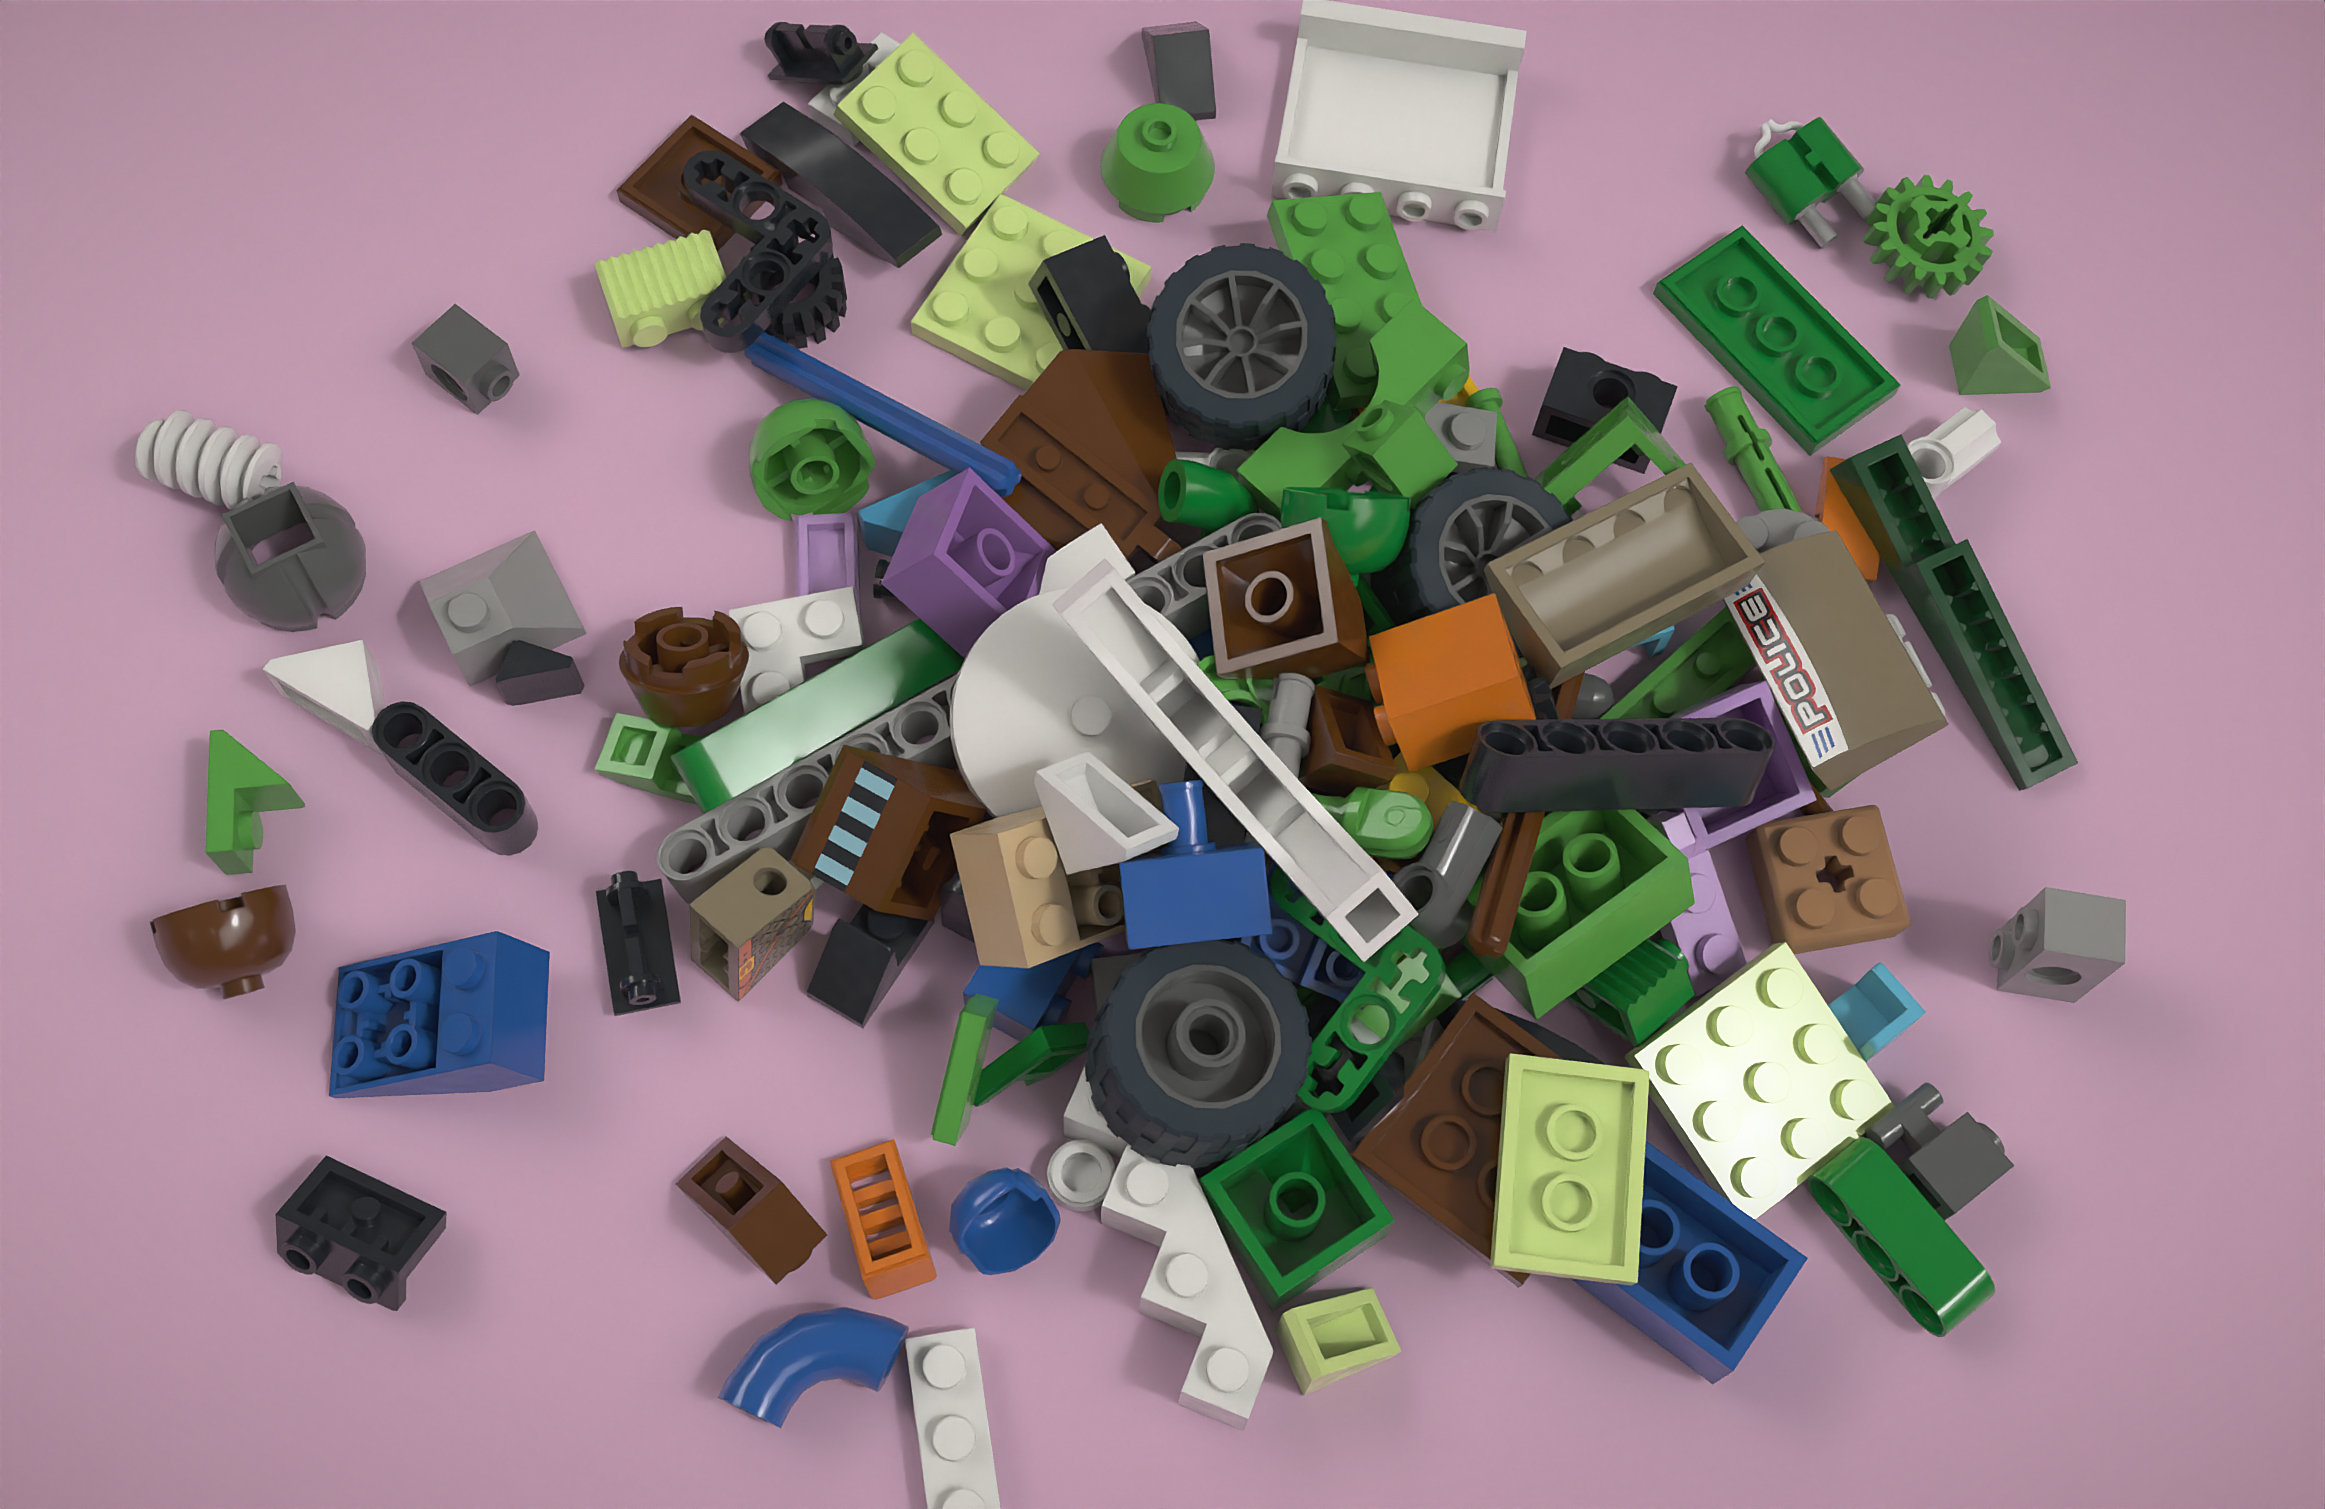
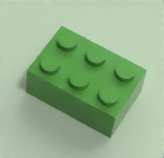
[1459,809,1695,1020]

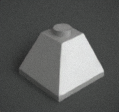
[419,530,586,686]

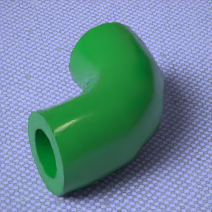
[1158,459,1260,542]

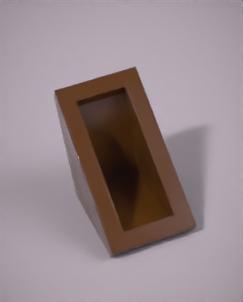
[1298,684,1397,798]

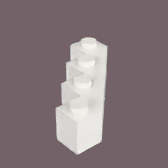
[1064,1066,1274,1430]

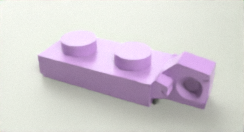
[1646,811,1747,996]

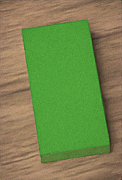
[930,993,999,1146]

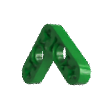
[1270,866,1446,1113]

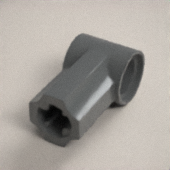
[1392,801,1502,948]

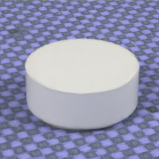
[1047,1140,1115,1212]

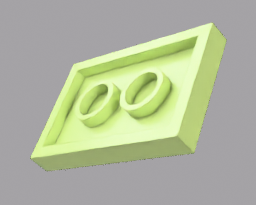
[833,33,1040,236]
[1490,1053,1650,1286]

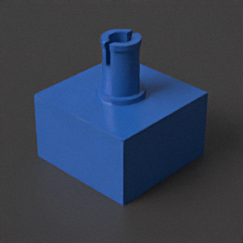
[1118,780,1272,949]

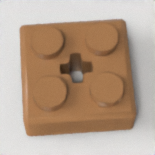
[1745,805,1911,954]

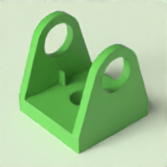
[1535,396,1686,520]

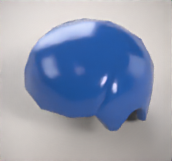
[949,1167,1061,1275]

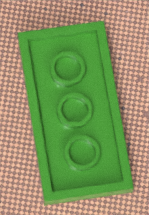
[1267,192,1442,411]

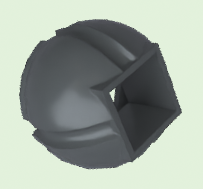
[215,482,366,632]

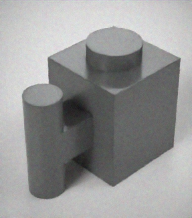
[1865,1083,2014,1221]

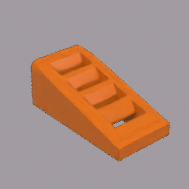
[829,1139,937,1300]

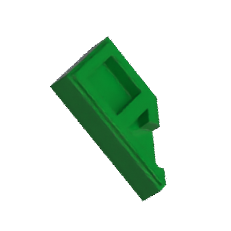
[974,1022,1090,1107]

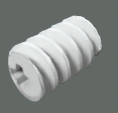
[135,410,283,510]

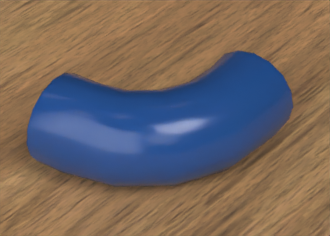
[717,1307,909,1428]

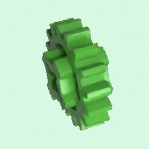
[1863,175,1994,298]

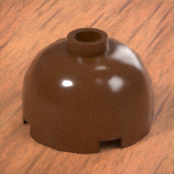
[150,884,296,1000]

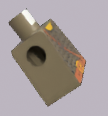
[689,847,824,1002]

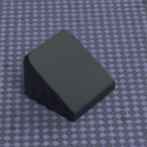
[495,640,585,706]

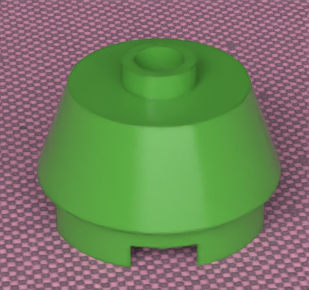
[1100,103,1215,223]

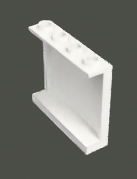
[1271,0,1527,231]

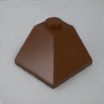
[1203,517,1370,679]

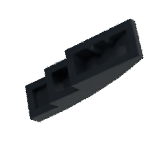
[740,101,943,268]

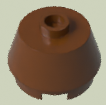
[619,607,749,727]

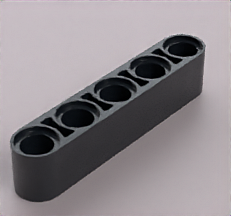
[1459,718,1776,812]

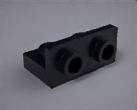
[275,1155,447,1311]

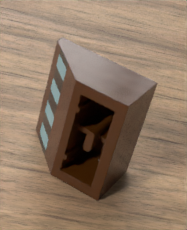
[791,745,987,921]

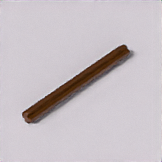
[1466,671,1585,958]

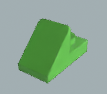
[205,729,305,875]

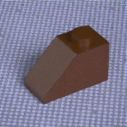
[676,1136,827,1285]

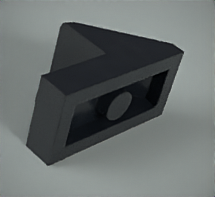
[807,904,935,1029]

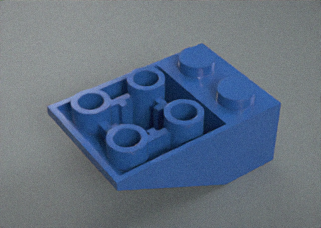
[329,931,550,1098]

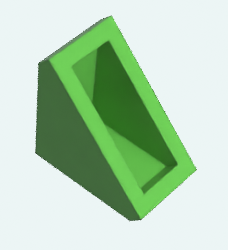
[1949,295,2051,395]

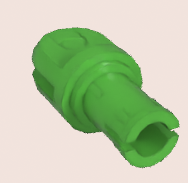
[1311,787,1433,860]

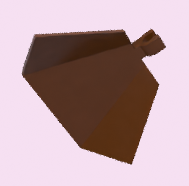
[980,349,1184,565]

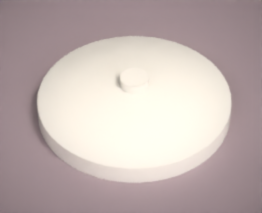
[950,588,1200,819]

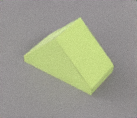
[1275,1288,1402,1396]

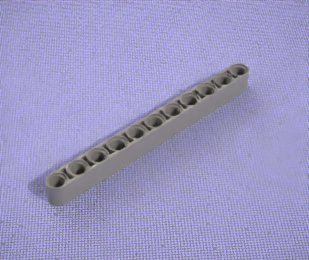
[657,513,1281,904]

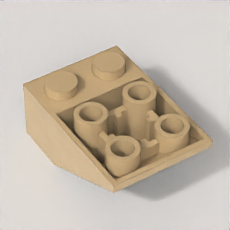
[950,779,1167,968]

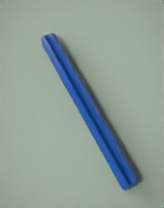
[744,332,1022,497]

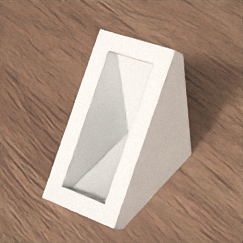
[263,640,386,756]
[1034,751,1179,875]

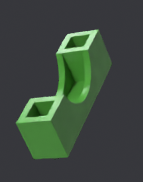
[1237,299,1470,523]

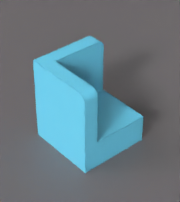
[1828,962,1926,1063]

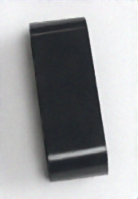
[372,701,538,856]

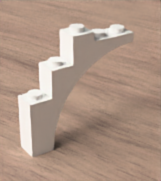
[1051,558,1419,962]

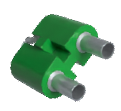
[1745,117,1876,248]

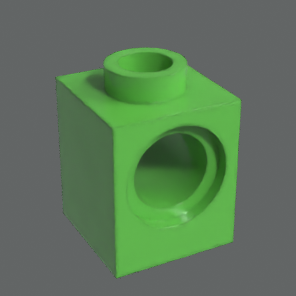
[1342,400,1458,509]

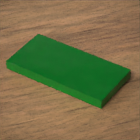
[1653,225,1901,456]

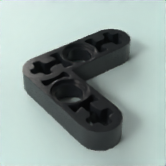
[683,150,833,353]

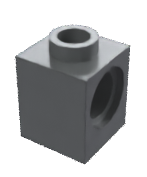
[412,304,520,415]

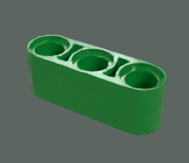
[1807,1137,1996,1337]

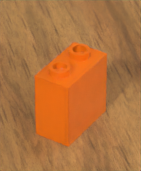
[1364,593,1537,773]

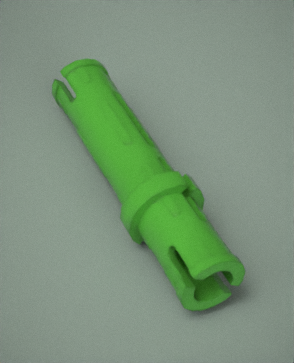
[1704,386,1803,513]

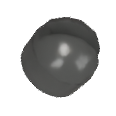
[1572,673,1614,719]

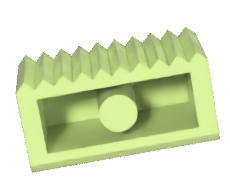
[594,230,726,348]

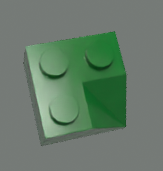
[1199,1107,1395,1312]

